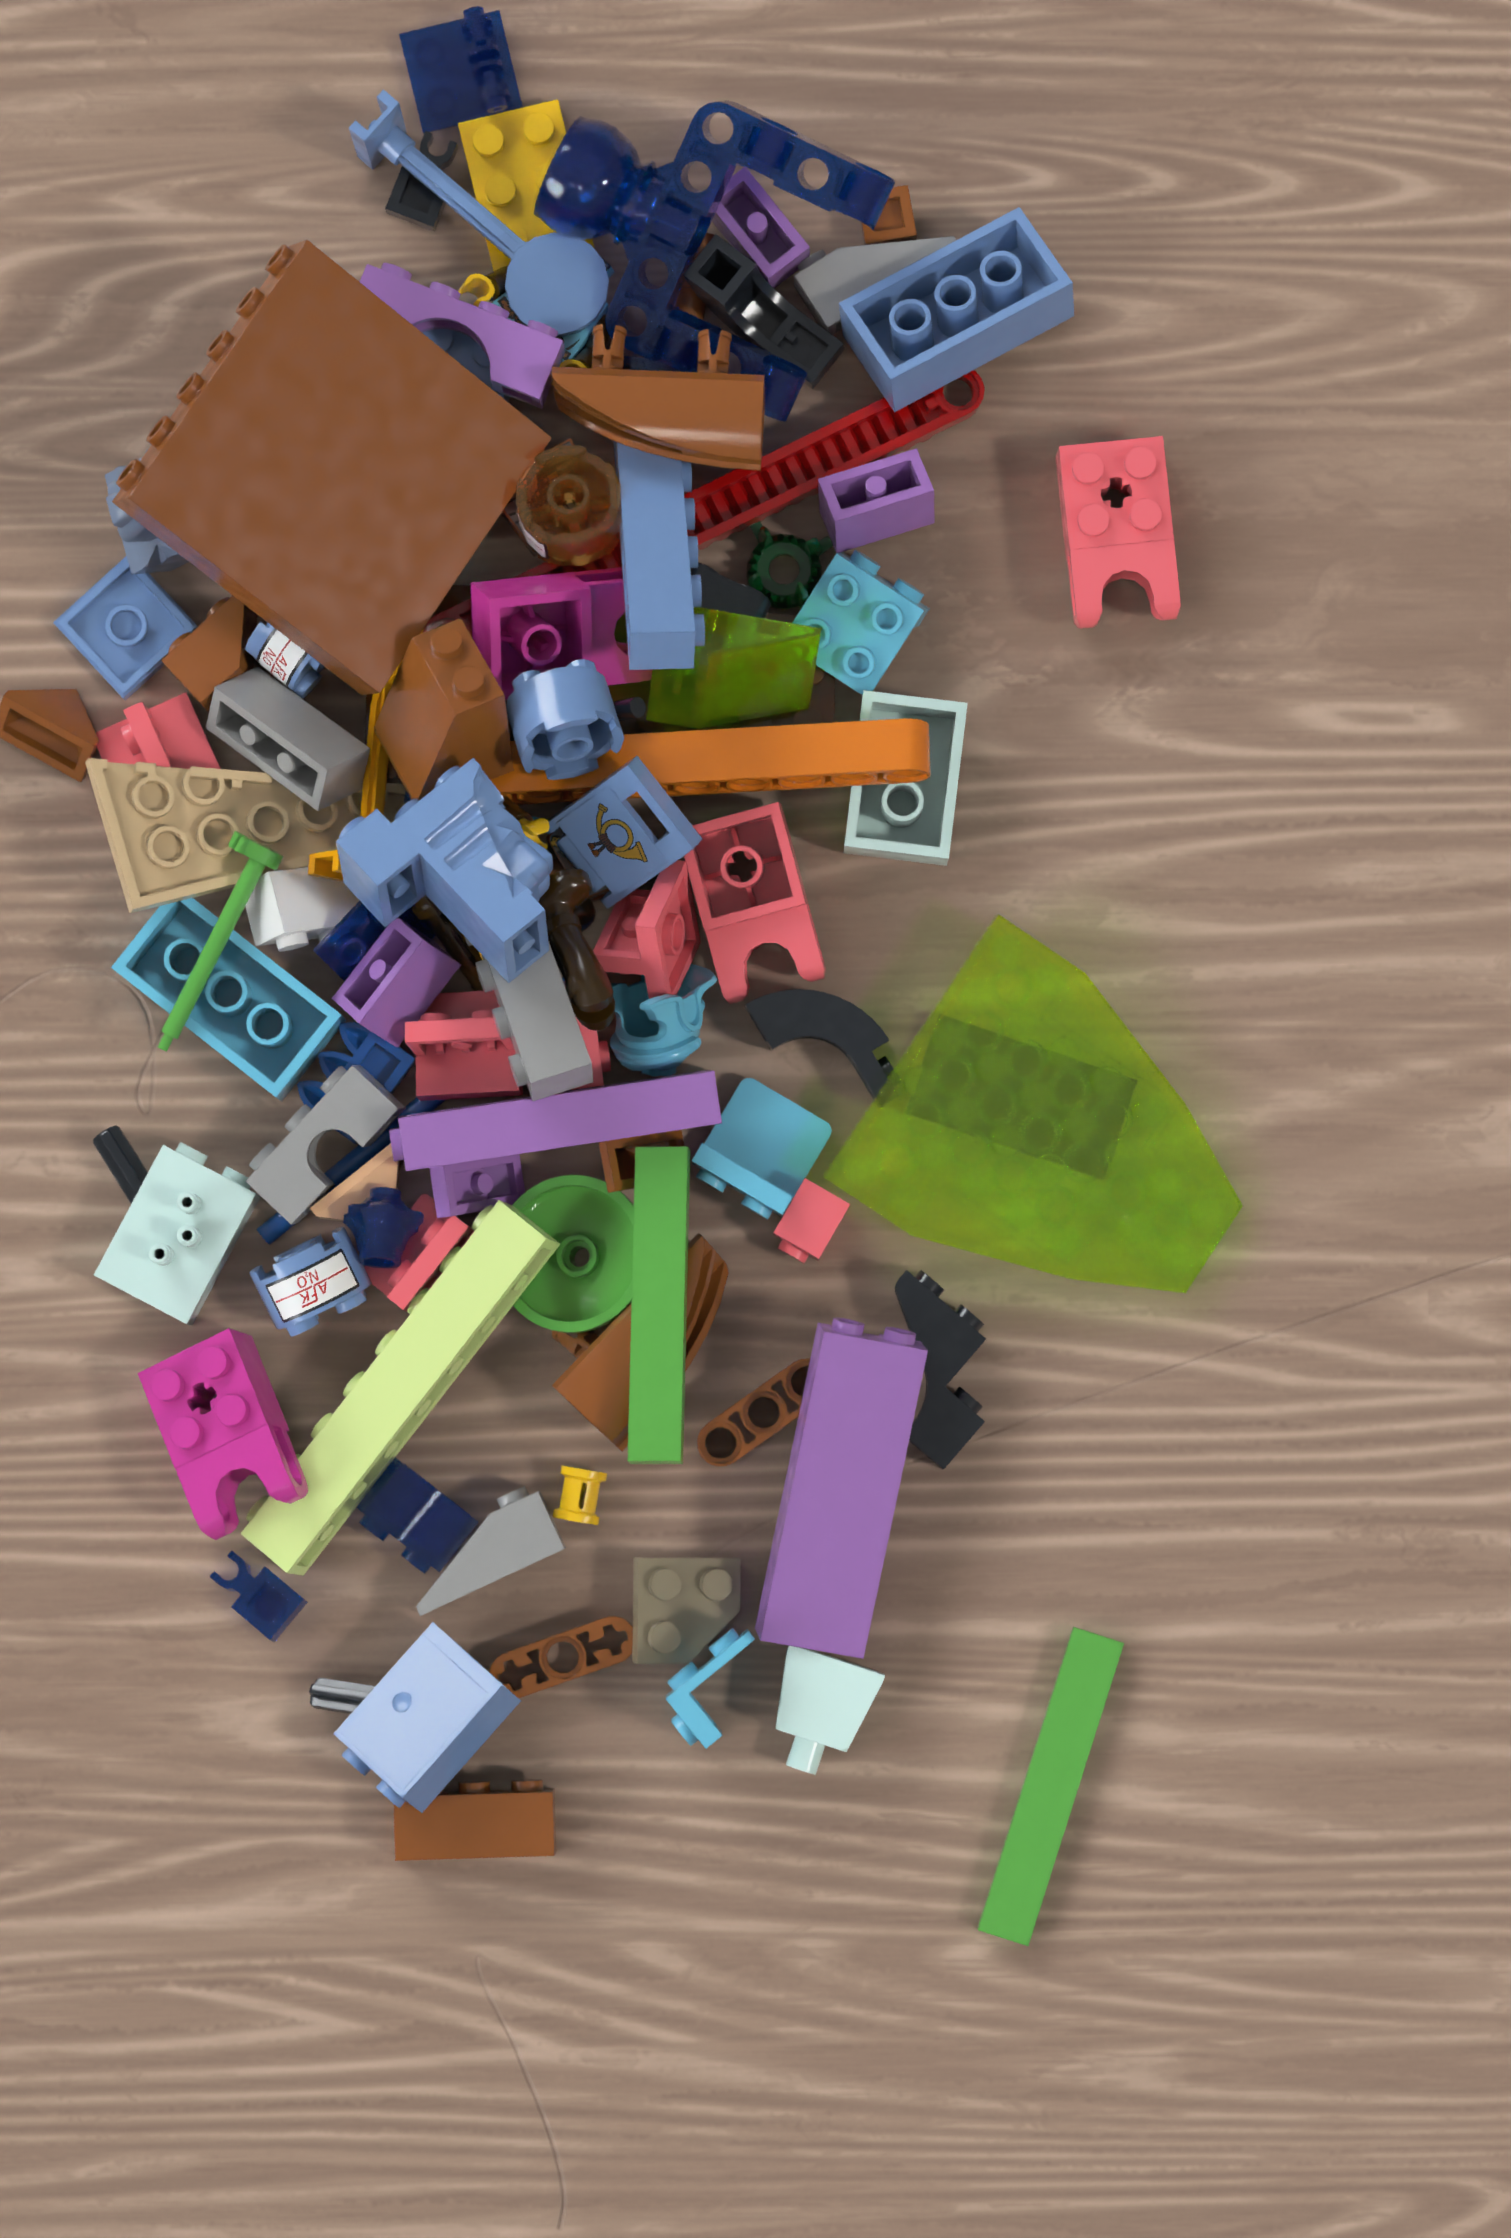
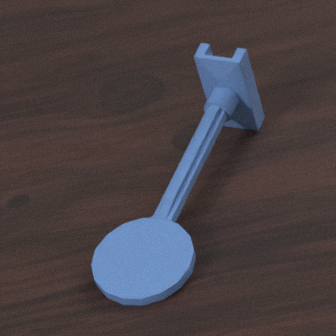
[349,89,609,337]

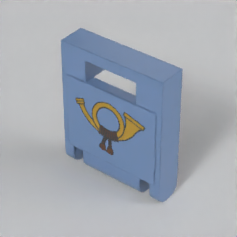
[547,756,702,909]

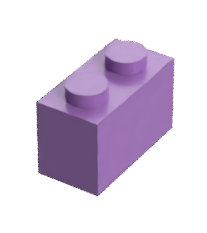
[704,166,810,288]
[818,448,935,553]
[332,917,461,1048]

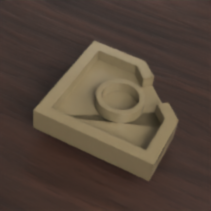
[632,1557,741,1664]

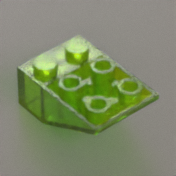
[646,607,822,729]

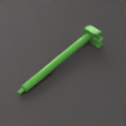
[158,831,284,1052]

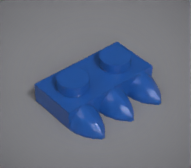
[297,1022,416,1144]

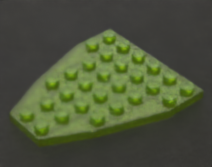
[822,914,1243,1293]

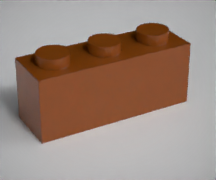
[394,1779,556,1861]

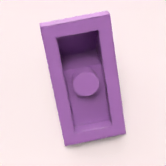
[429,1154,525,1218]

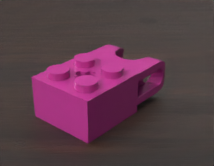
[471,567,655,700]
[137,1328,308,1540]

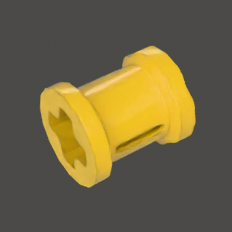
[553,1465,607,1525]

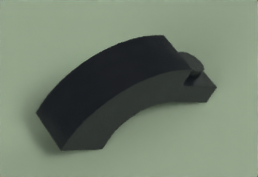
[683,234,845,389]
[744,989,901,1108]

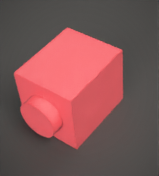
[773,1178,850,1264]

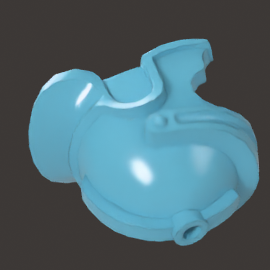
[610,964,718,1076]

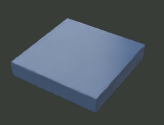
[53,556,198,701]

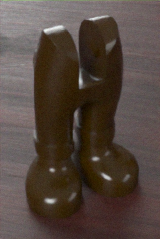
[538,869,615,1031]

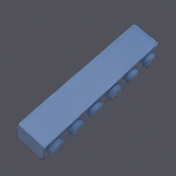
[613,441,705,670]

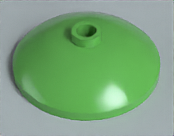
[513,1175,634,1333]

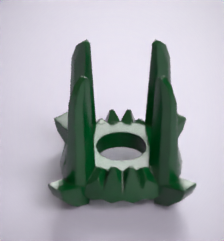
[746,521,833,609]

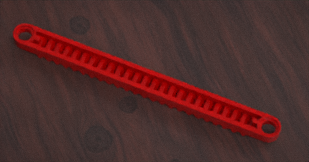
[423,370,985,637]

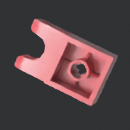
[1055,436,1181,629]
[684,802,826,1004]

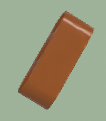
[697,1358,810,1466]

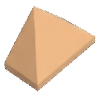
[310,1143,401,1227]

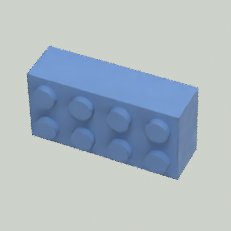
[839,207,1074,412]

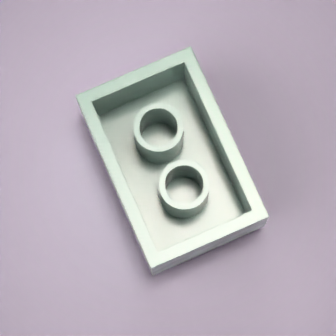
[843,690,968,866]

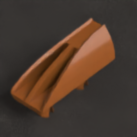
[551,324,765,471]
[552,1233,729,1452]

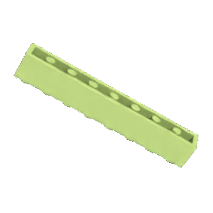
[240,1200,560,1576]

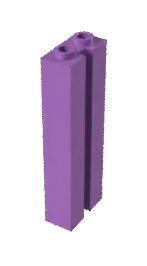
[389,1069,722,1171]
[755,1317,928,1659]

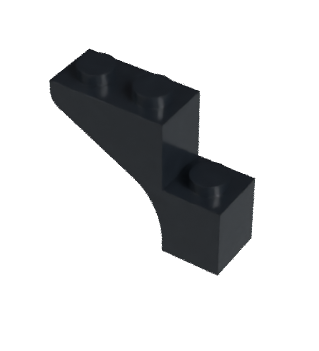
[895,1270,986,1470]

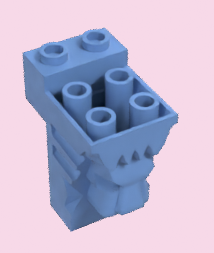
[336,758,553,983]

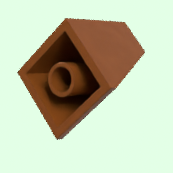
[374,618,514,800]

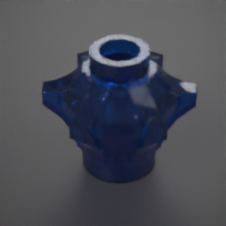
[343,1187,424,1268]

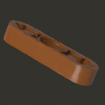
[489,1616,633,1698]

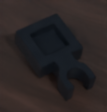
[385,131,458,232]

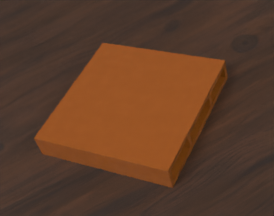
[112,240,552,695]

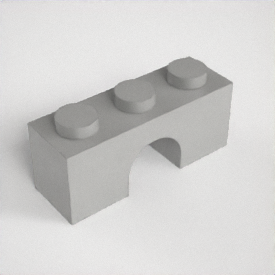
[245,1065,406,1225]

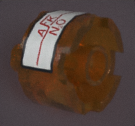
[516,445,622,566]

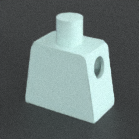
[775,1646,885,1775]

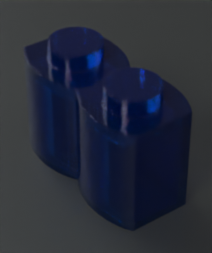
[356,1457,479,1574]

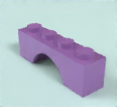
[360,263,565,409]

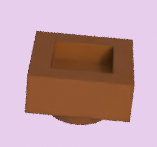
[856,185,917,245]

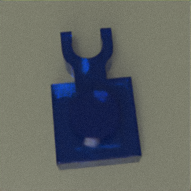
[210,1550,308,1642]

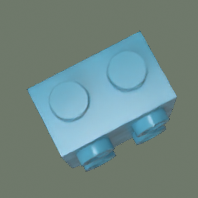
[784,550,930,695]
[691,1078,832,1220]
[666,1628,755,1749]

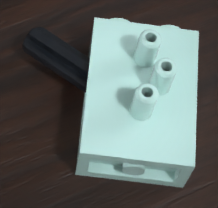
[93,1125,261,1325]

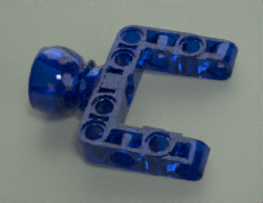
[534,100,896,422]

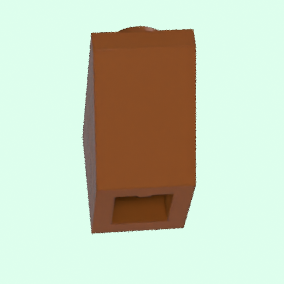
[161,595,258,713]

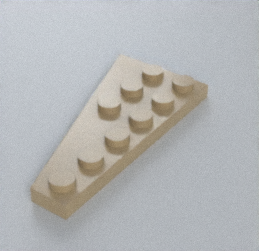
[85,758,411,913]

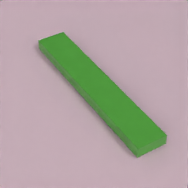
[628,1146,690,1464]
[977,1627,1124,1946]

